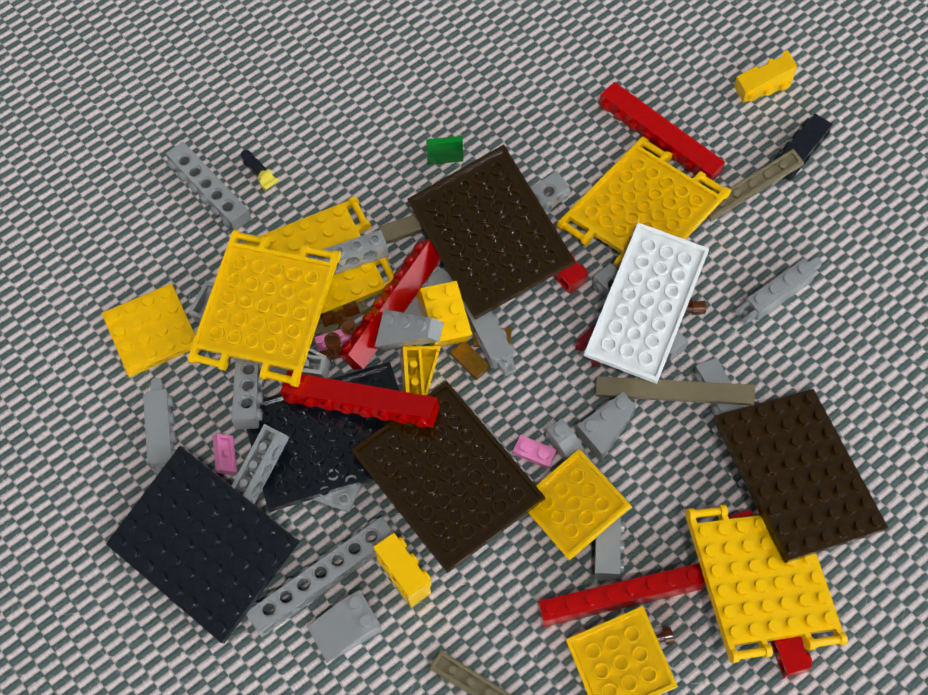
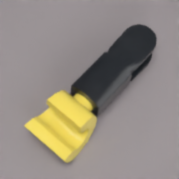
[241,150,279,191]

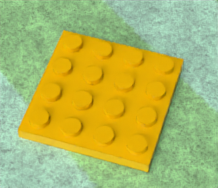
[101,283,195,377]
[528,449,632,561]
[566,606,678,695]

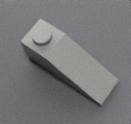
[546,419,594,464]

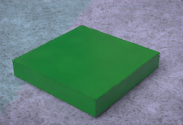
[426,136,463,165]

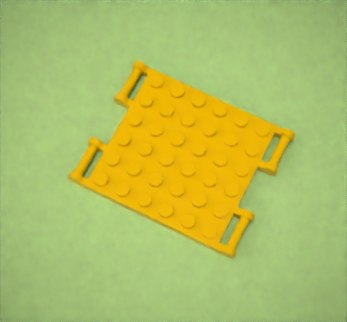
[557,136,731,268]
[240,196,394,314]
[188,229,341,387]
[685,504,848,663]

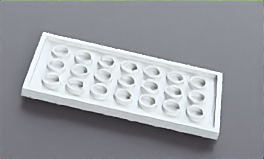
[584,223,709,384]

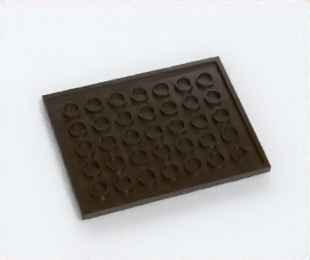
[407,144,576,320]
[351,381,545,573]
[713,389,888,563]

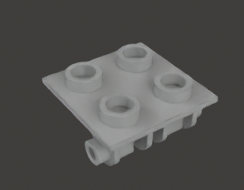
[312,469,362,513]

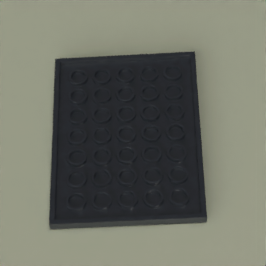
[246,362,399,512]
[106,446,300,644]

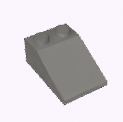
[307,590,382,663]

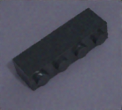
[773,113,833,182]

